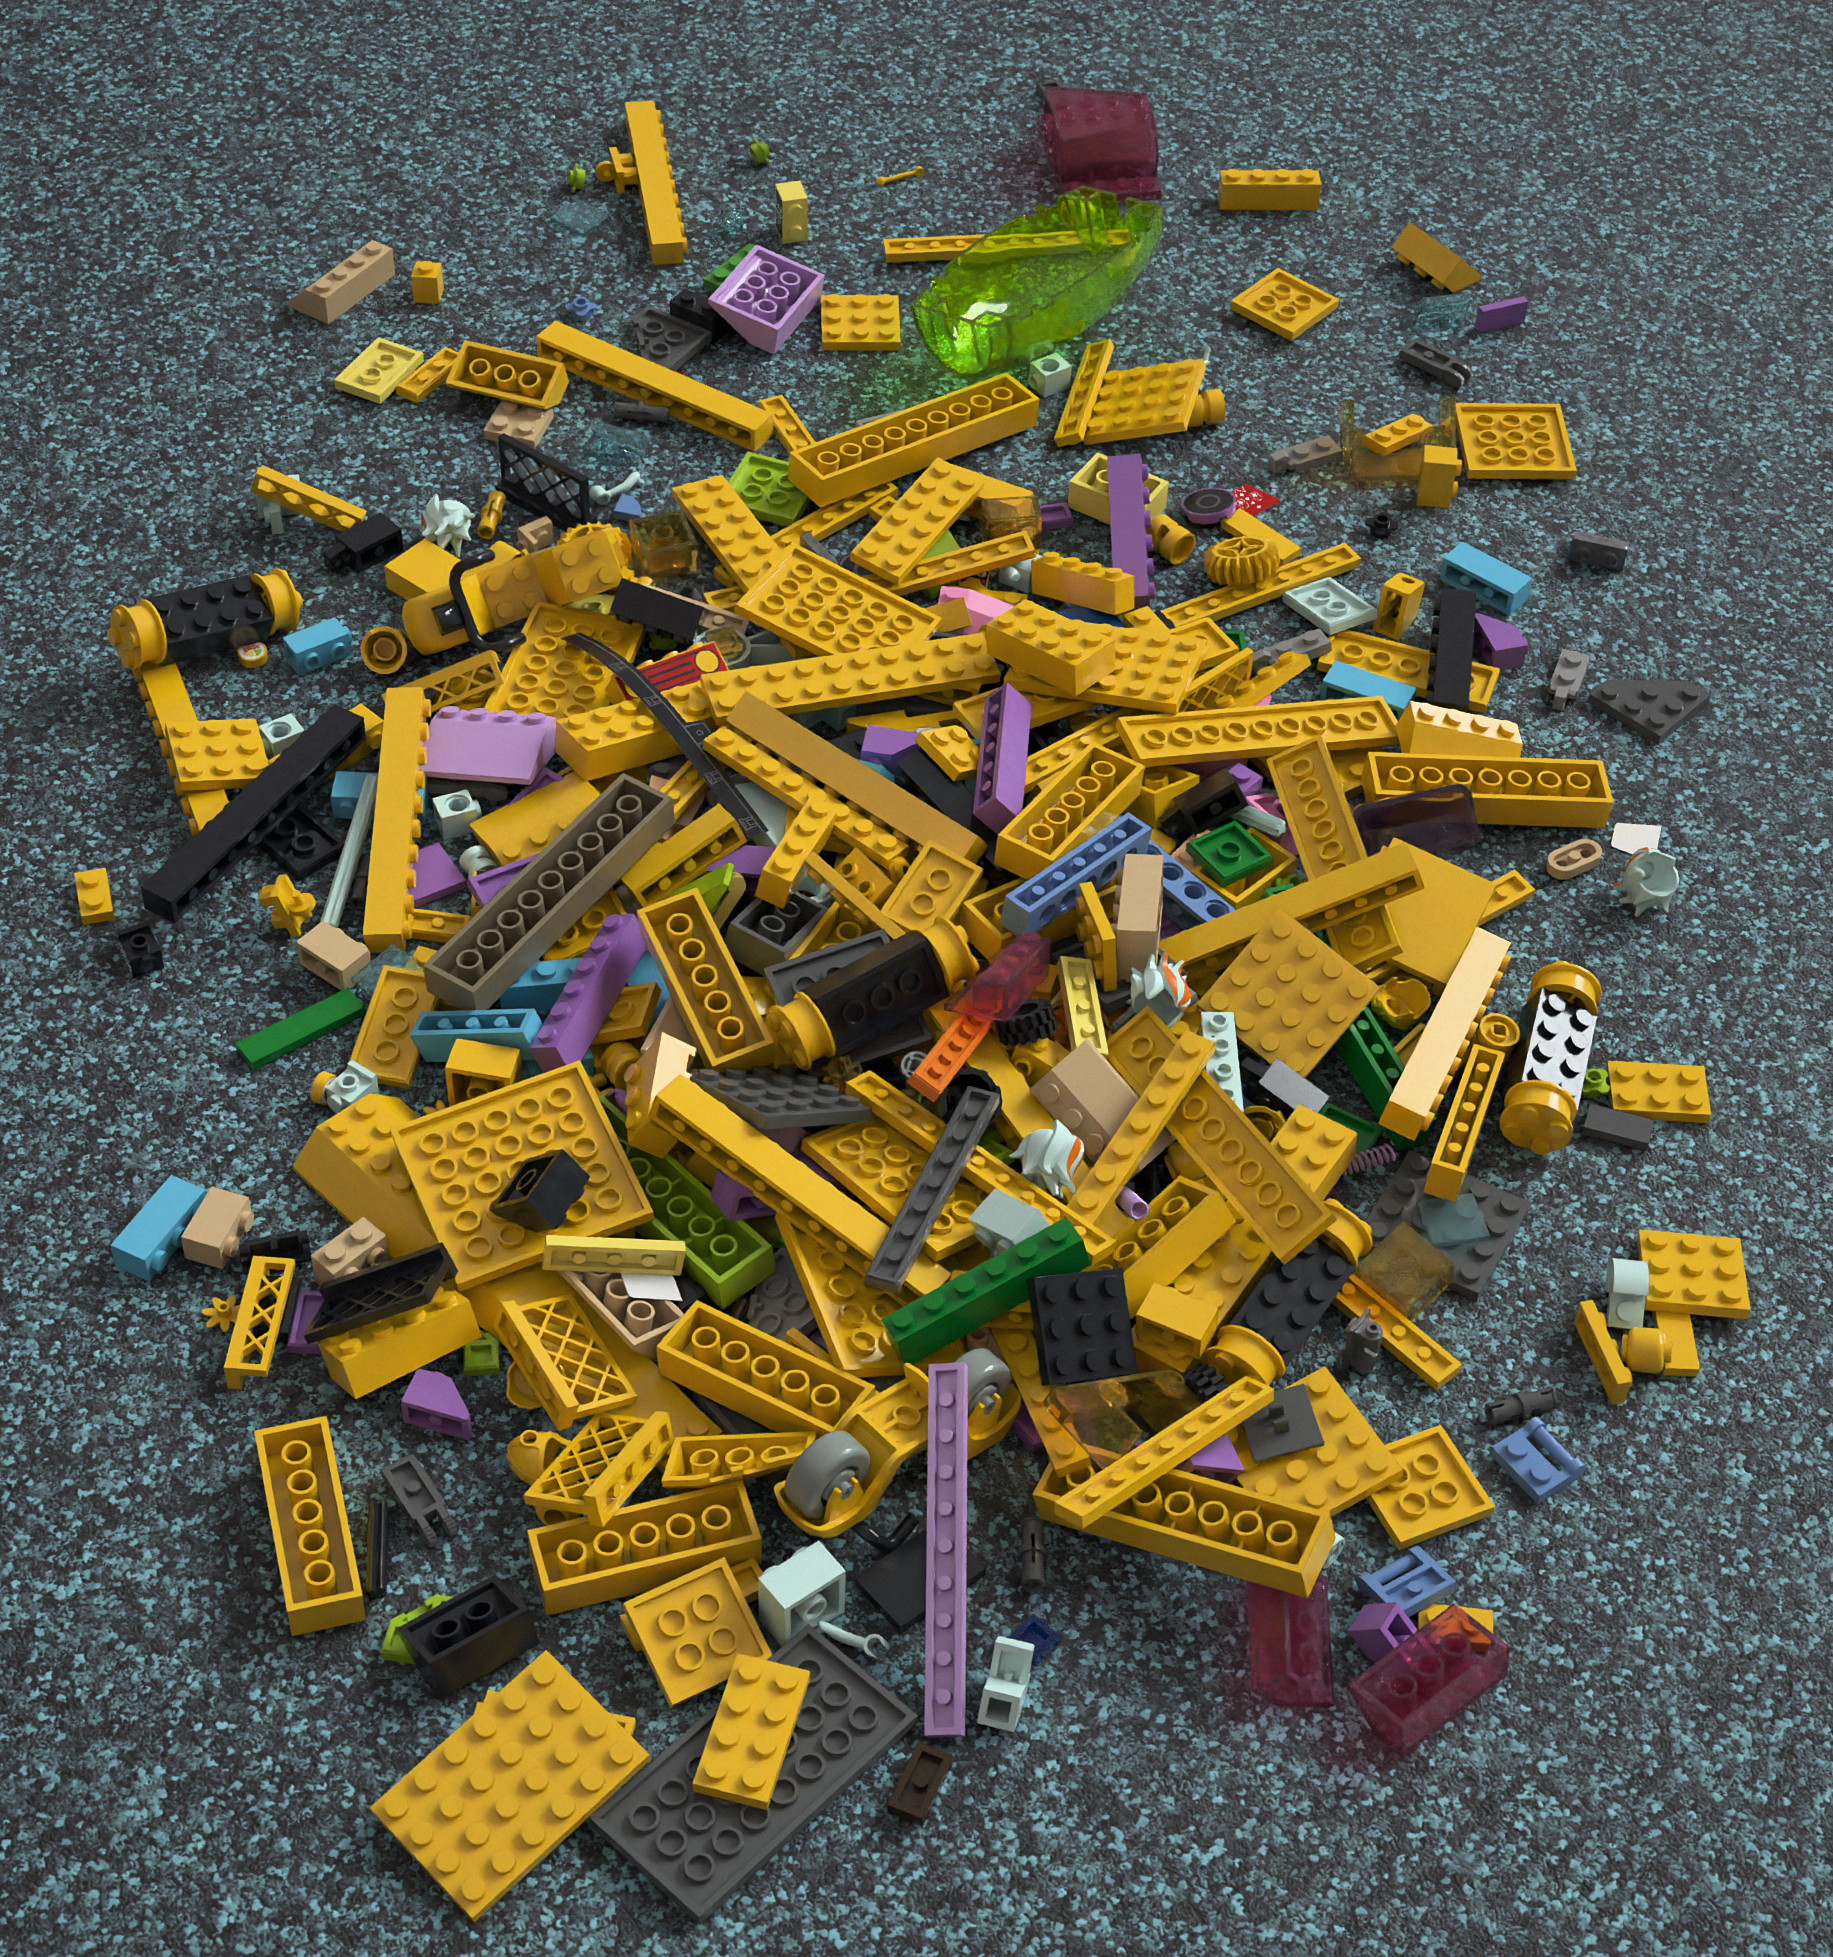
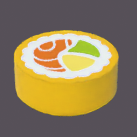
[237,642,268,668]
[310,1071,337,1106]

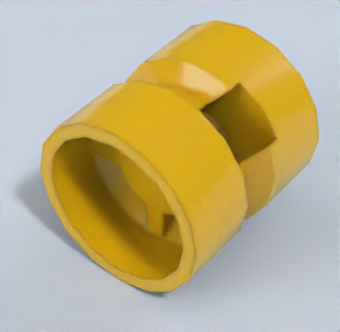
[1187,389,1225,428]
[1146,514,1196,565]
[1467,1013,1520,1071]
[600,1041,642,1092]

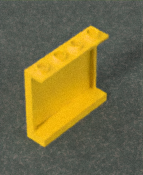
[1379,837,1497,997]

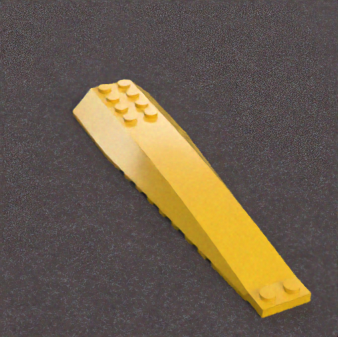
[292,1093,723,1474]

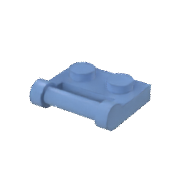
[1490,1417,1587,1504]
[1356,1545,1456,1618]

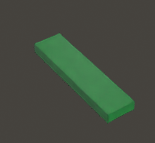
[235,988,365,1070]

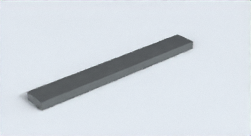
[864,1086,1000,1294]

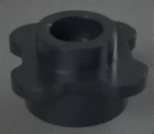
[1365,512,1398,538]

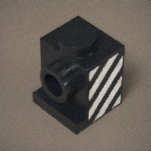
[117,921,164,978]

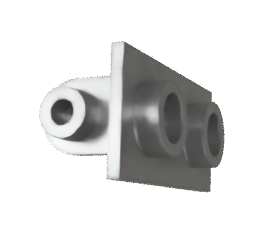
[1340,1308,1383,1375]

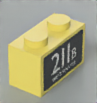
[776,181,808,244]

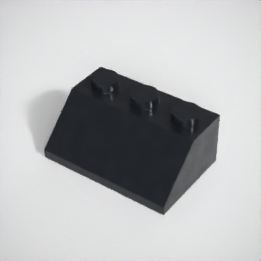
[610,578,709,645]
[397,1575,540,1699]

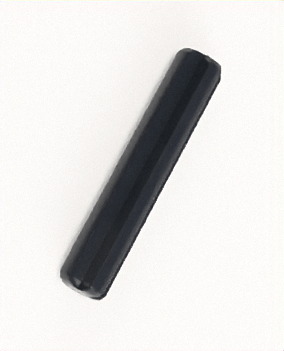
[366,1499,389,1599]

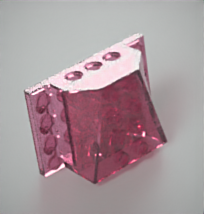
[1036,86,1162,204]

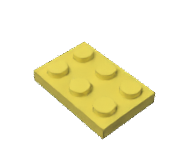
[334,337,424,404]

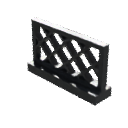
[495,433,597,532]
[303,1242,458,1344]

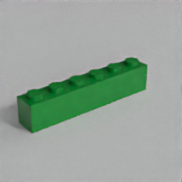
[881,1217,1091,1365]

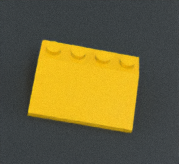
[469,771,601,867]

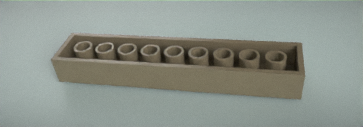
[423,773,675,1010]

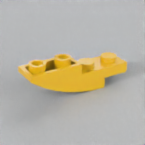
[846,710,966,734]

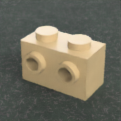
[296,921,372,991]
[181,1186,254,1269]
[311,1217,389,1286]

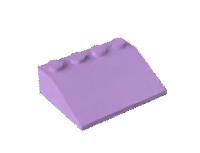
[708,245,825,354]
[421,706,556,785]

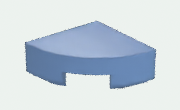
[614,494,642,523]

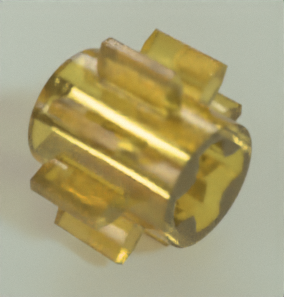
[822,1055,863,1095]

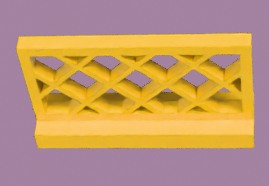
[1163,647,1254,714]
[493,1293,637,1431]
[523,1411,675,1527]

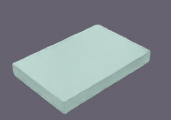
[1282,577,1377,635]

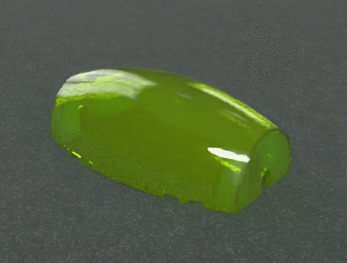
[910,185,1164,378]

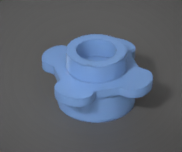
[565,297,597,321]

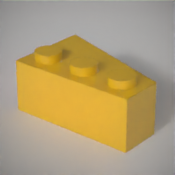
[624,1032,696,1159]

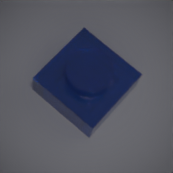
[1008,1614,1061,1667]

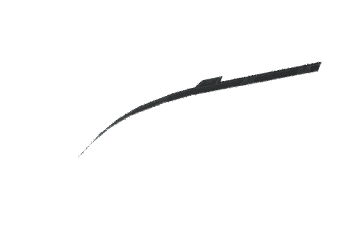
[560,632,769,838]

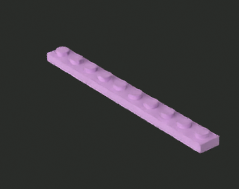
[924,1362,968,1738]

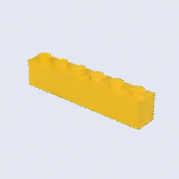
[1423,1043,1505,1202]

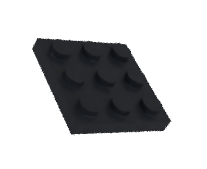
[1026,1268,1138,1386]

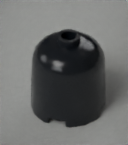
[923,1067,1002,1128]

